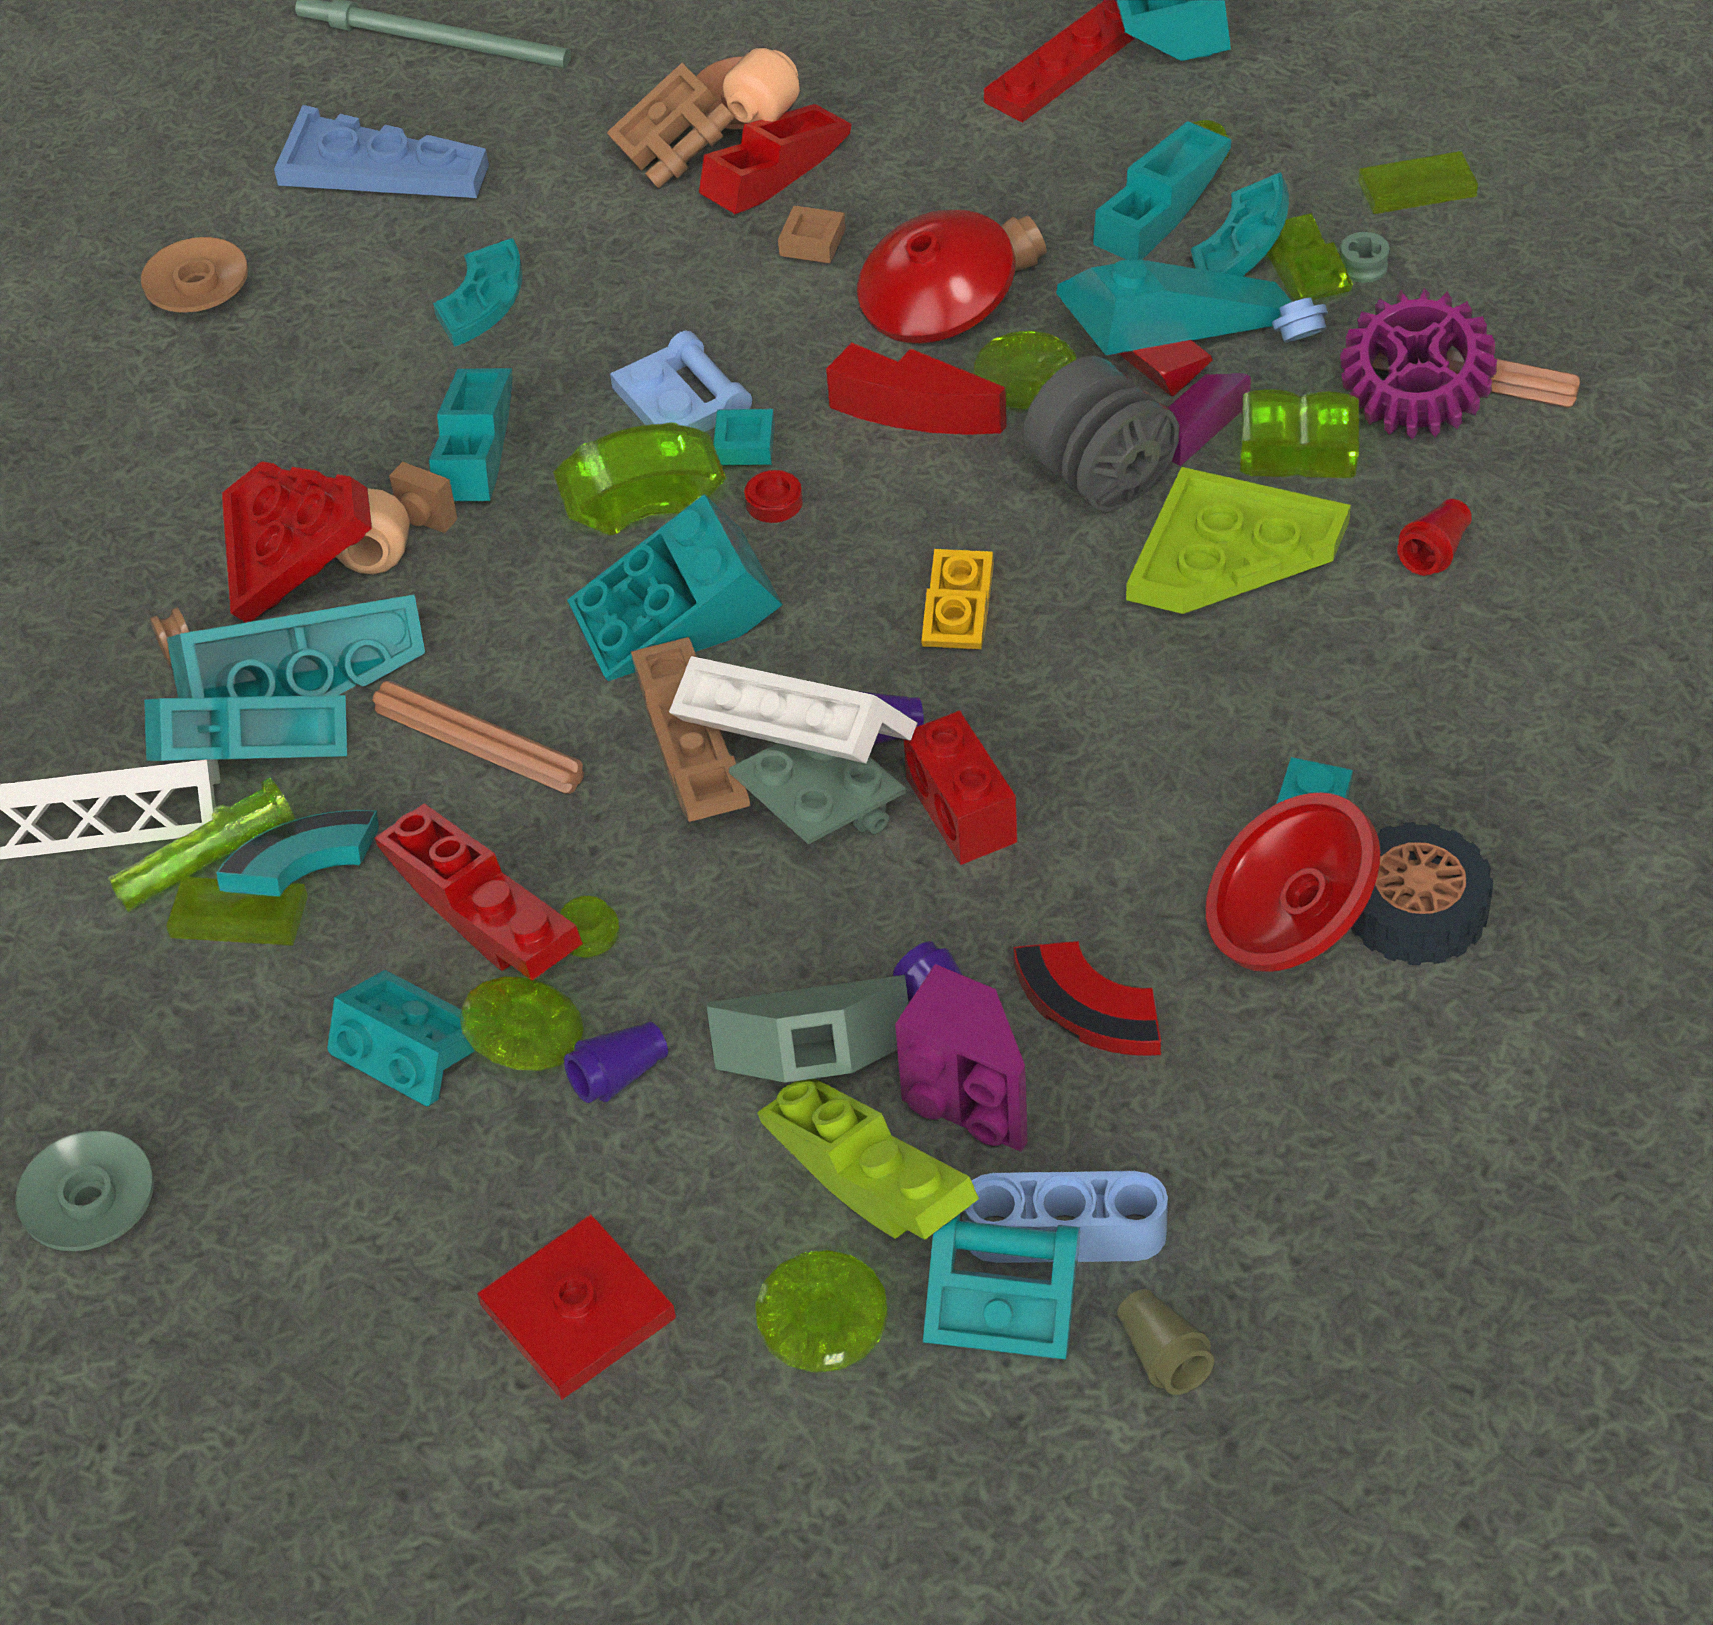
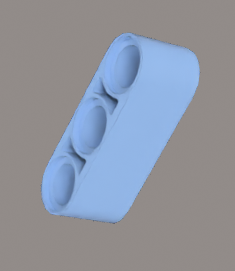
[962,1171,1168,1263]

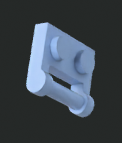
[610,331,752,450]

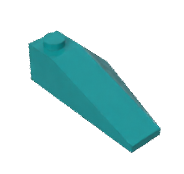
[1056,259,1293,355]
[167,594,425,698]

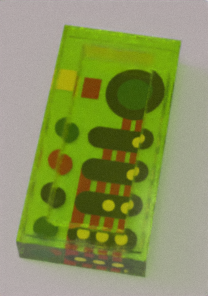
[1358,151,1478,214]
[166,877,308,946]

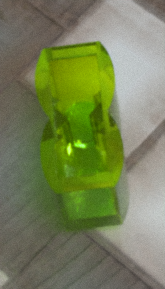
[1240,389,1360,478]

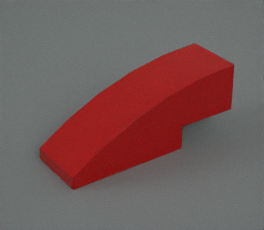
[699,104,852,214]
[826,342,1007,435]

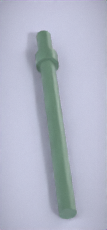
[295,0,571,69]

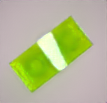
[1267,213,1353,300]

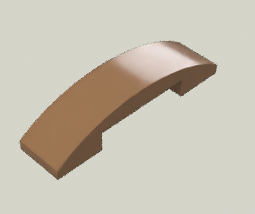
[631,637,750,822]

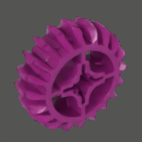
[1340,287,1497,439]

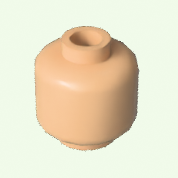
[723,48,800,123]
[336,488,410,575]

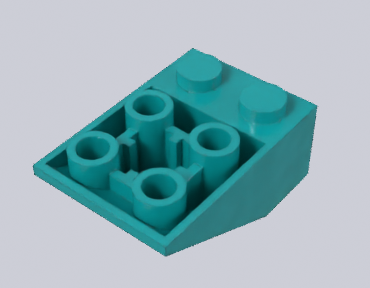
[567,494,783,681]

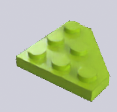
[1126,467,1351,614]

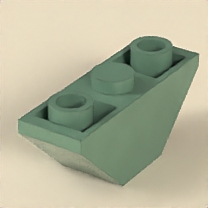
[706,975,909,1083]

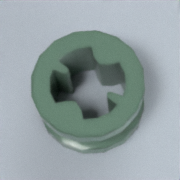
[1339,232,1390,283]

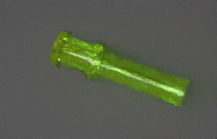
[107,777,296,912]

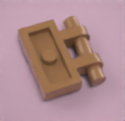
[607,63,735,189]

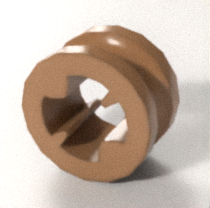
[150,607,189,667]

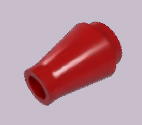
[1397,499,1472,576]

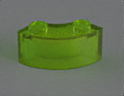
[553,422,727,536]

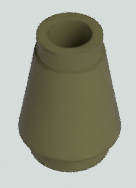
[1117,1289,1214,1395]

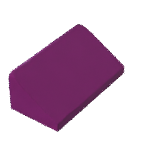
[1167,373,1251,466]

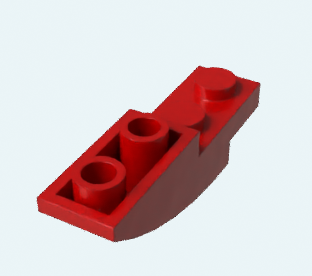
[374,803,583,981]

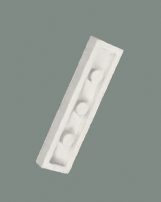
[669,656,917,764]
[0,759,220,859]

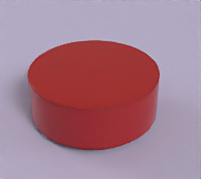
[744,470,803,523]

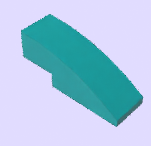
[1093,121,1232,261]
[429,368,513,501]
[144,695,347,761]

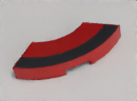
[1013,941,1161,1056]

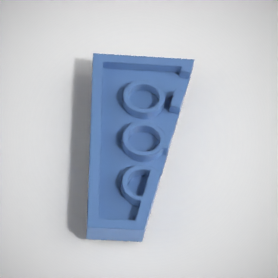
[274,105,489,198]

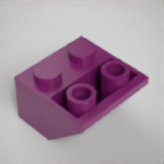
[895,964,1028,1152]

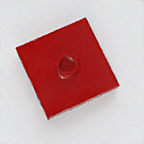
[477,1214,676,1400]

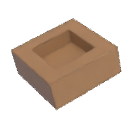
[778,206,846,263]
[389,461,458,533]

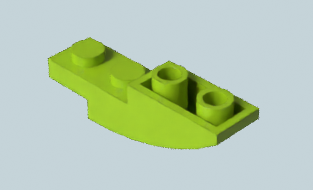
[757,1078,979,1240]

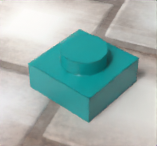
[713,409,775,465]
[1276,757,1353,804]

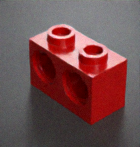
[903,710,1017,865]

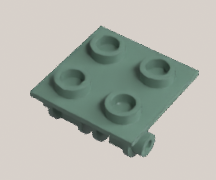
[729,743,906,844]

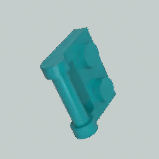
[923,1214,1080,1359]

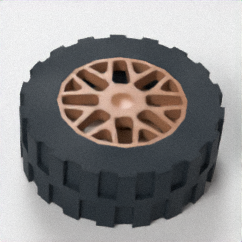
[1351,822,1493,965]

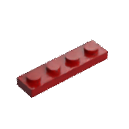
[984,0,1135,123]

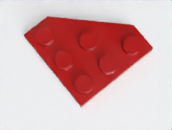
[222,461,372,623]

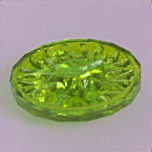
[974,330,1077,409]
[460,976,584,1071]
[755,1250,888,1373]

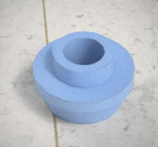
[1272,298,1328,343]

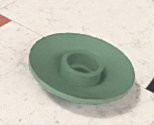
[15,1131,154,1251]

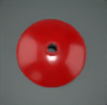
[857,210,1016,343]
[1206,793,1380,972]

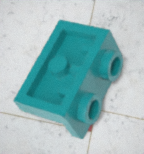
[327,970,488,1106]

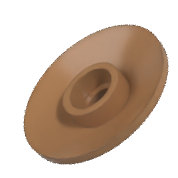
[141,237,248,312]

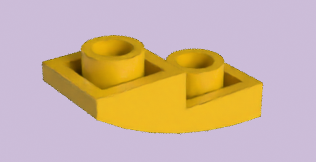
[921,549,994,649]

